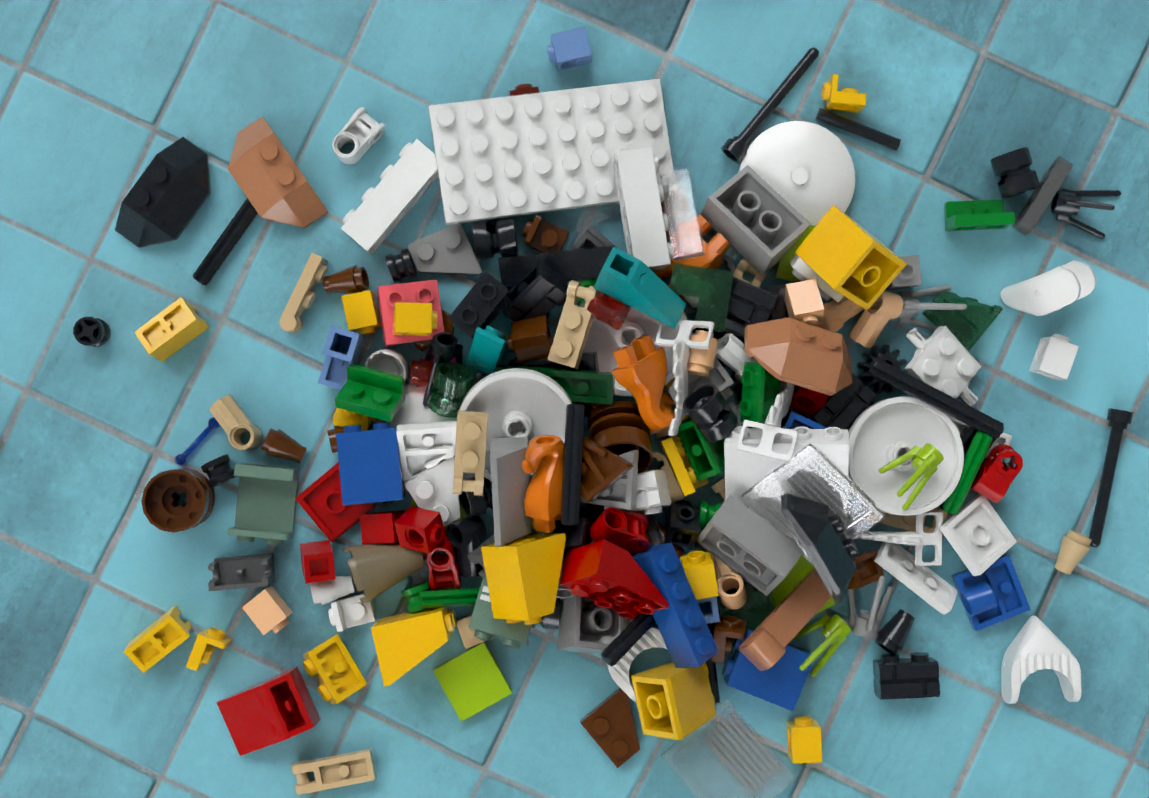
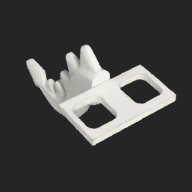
[655,320,715,436]
[737,383,799,462]
[846,512,943,566]

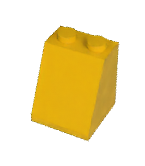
[795,205,907,311]
[481,533,566,625]
[371,607,457,687]
[631,661,717,740]

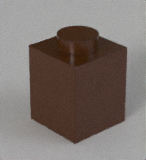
[507,315,553,363]

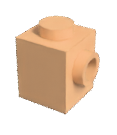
[784,279,824,326]
[242,585,293,635]

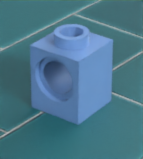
[547,26,592,71]

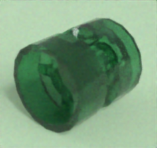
[427,362,475,418]

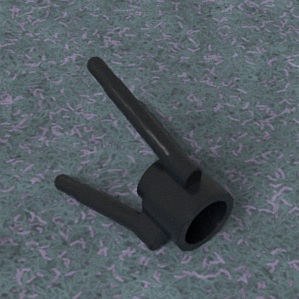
[1051,189,1121,239]
[422,332,465,406]

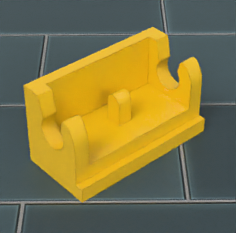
[134,297,209,362]
[124,605,191,673]

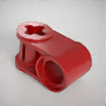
[970,444,1023,503]
[590,507,650,554]
[427,535,462,591]

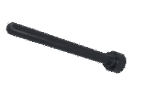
[721,47,819,163]
[1089,408,1133,547]

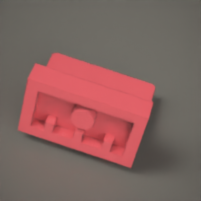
[377,280,444,348]

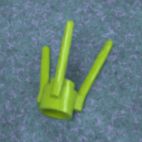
[879,443,944,511]
[791,614,852,677]

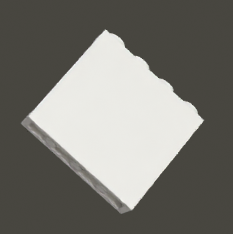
[724,426,849,537]

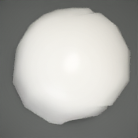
[364,349,409,384]

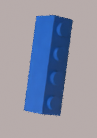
[632,543,719,667]

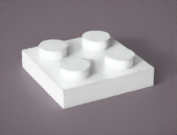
[940,494,1017,576]

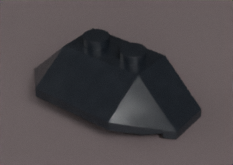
[115,137,211,248]
[781,493,858,605]

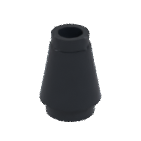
[875,609,915,655]

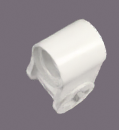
[332,107,386,165]

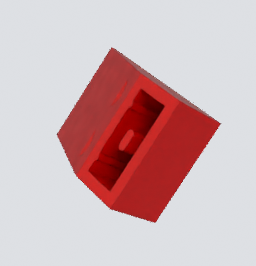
[560,539,669,619]
[216,666,321,756]

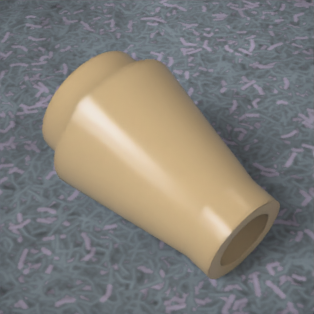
[1054,529,1092,575]

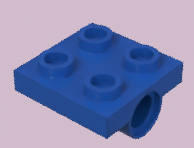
[951,554,1031,631]

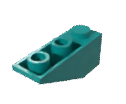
[594,247,686,329]
[466,325,509,374]

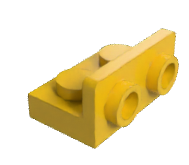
[659,435,708,496]
[302,634,367,705]

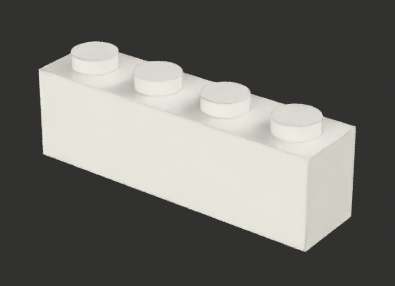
[341,139,438,254]
[612,147,673,271]

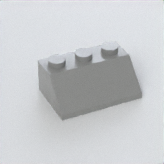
[701,165,811,275]
[490,437,534,546]
[696,494,804,596]
[558,561,628,653]

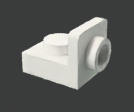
[328,593,377,632]

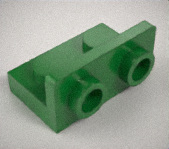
[944,199,1015,231]
[739,362,780,423]
[335,364,405,422]

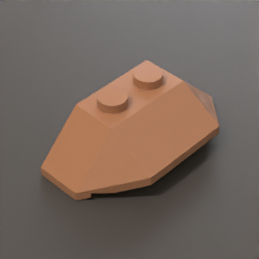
[228,117,328,228]
[745,317,853,396]

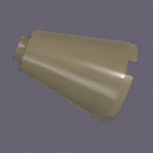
[343,541,427,604]

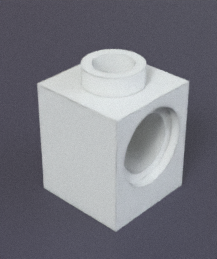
[1029,334,1079,380]

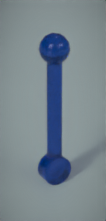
[175,417,220,465]

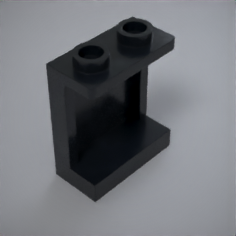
[448,271,508,338]

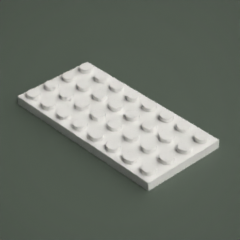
[428,79,677,225]

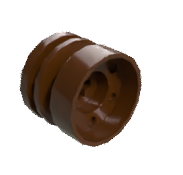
[587,401,653,473]
[141,468,216,533]

